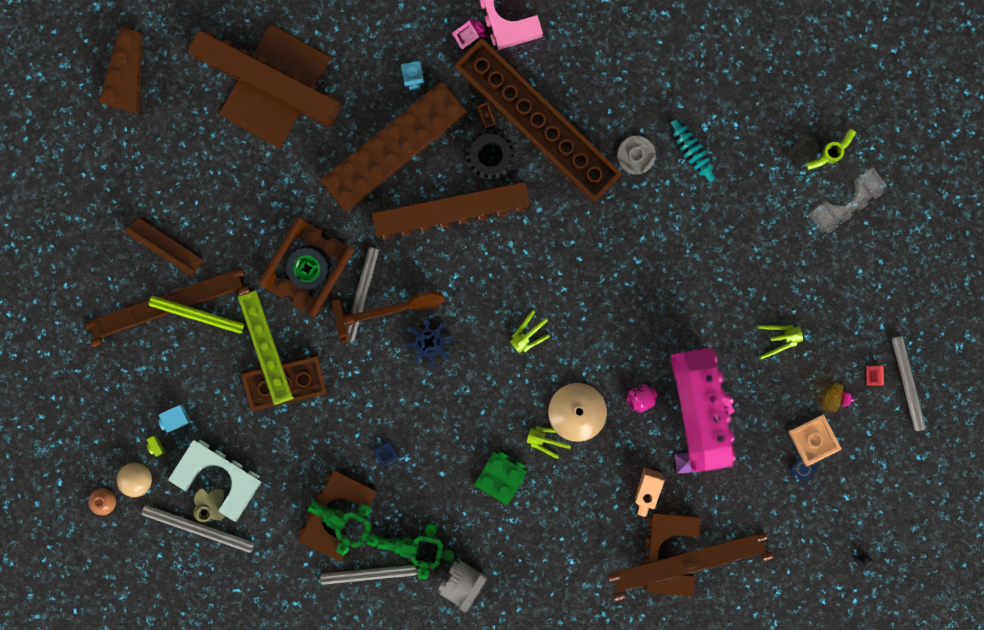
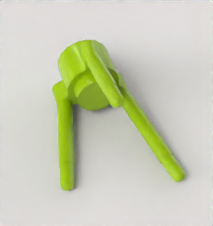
[509,310,550,353]
[758,325,803,359]
[527,426,571,459]

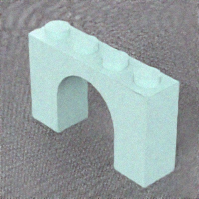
[168,440,261,522]

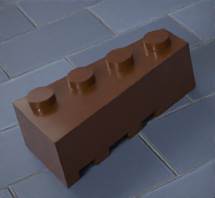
[99,27,143,115]

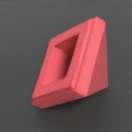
[866,366,884,386]

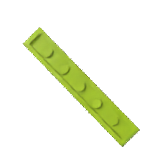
[238,290,293,405]

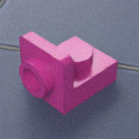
[452,19,486,50]

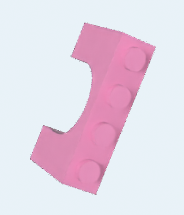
[479,0,543,50]

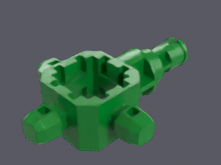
[307,500,380,555]
[378,524,455,580]

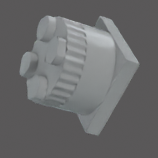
[438,561,487,612]

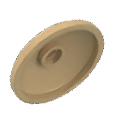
[548,383,607,442]

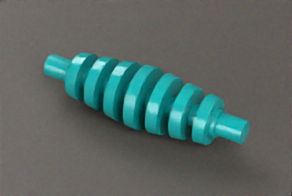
[671,119,716,183]

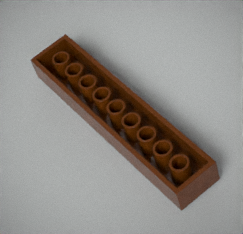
[454,38,622,204]

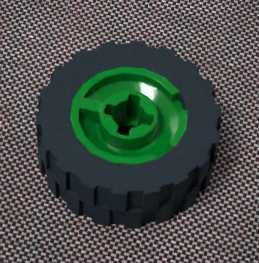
[286,245,331,290]

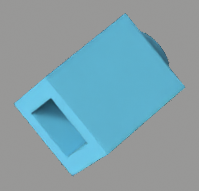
[158,405,191,433]

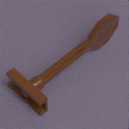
[332,291,445,343]

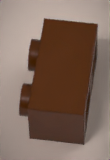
[477,102,497,130]

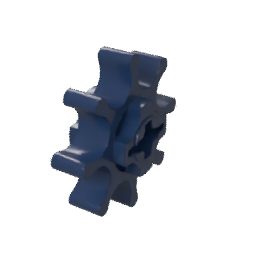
[405,319,454,367]

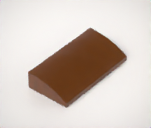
[241,354,327,411]

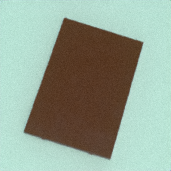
[219,24,331,149]

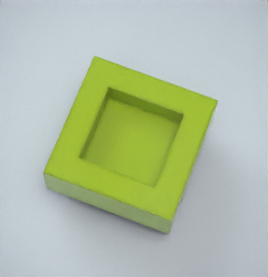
[146,435,166,457]

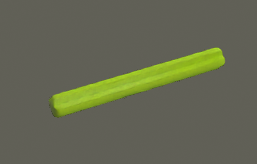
[149,296,244,333]

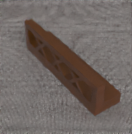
[125,217,204,276]

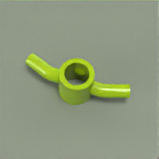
[806,129,856,170]

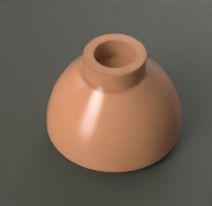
[88,488,116,515]

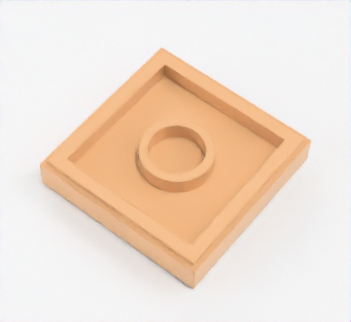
[788,414,842,467]

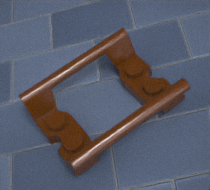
[258,216,354,317]

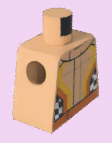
[635,467,664,517]

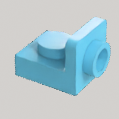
[401,61,424,90]

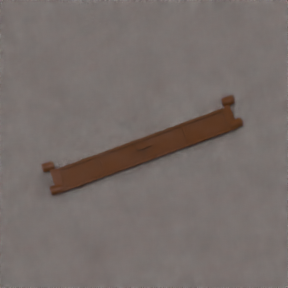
[85,268,250,348]
[607,533,773,602]

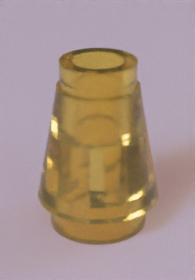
[821,383,844,413]

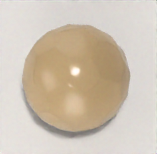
[116,462,152,497]

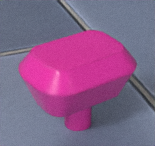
[840,391,854,407]

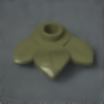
[194,488,226,522]

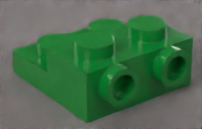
[474,451,527,505]

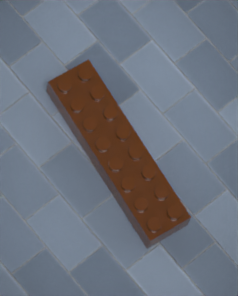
[188,30,341,128]
[320,82,467,212]

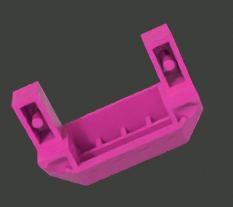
[670,348,735,472]

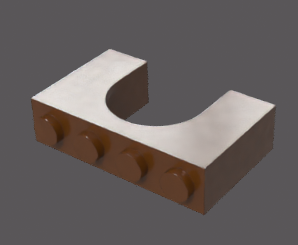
[298,470,377,562]
[642,512,700,597]

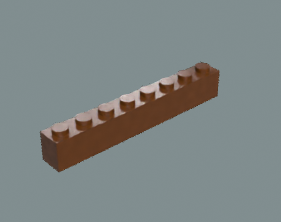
[372,182,530,240]

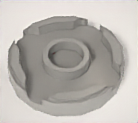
[617,136,656,174]

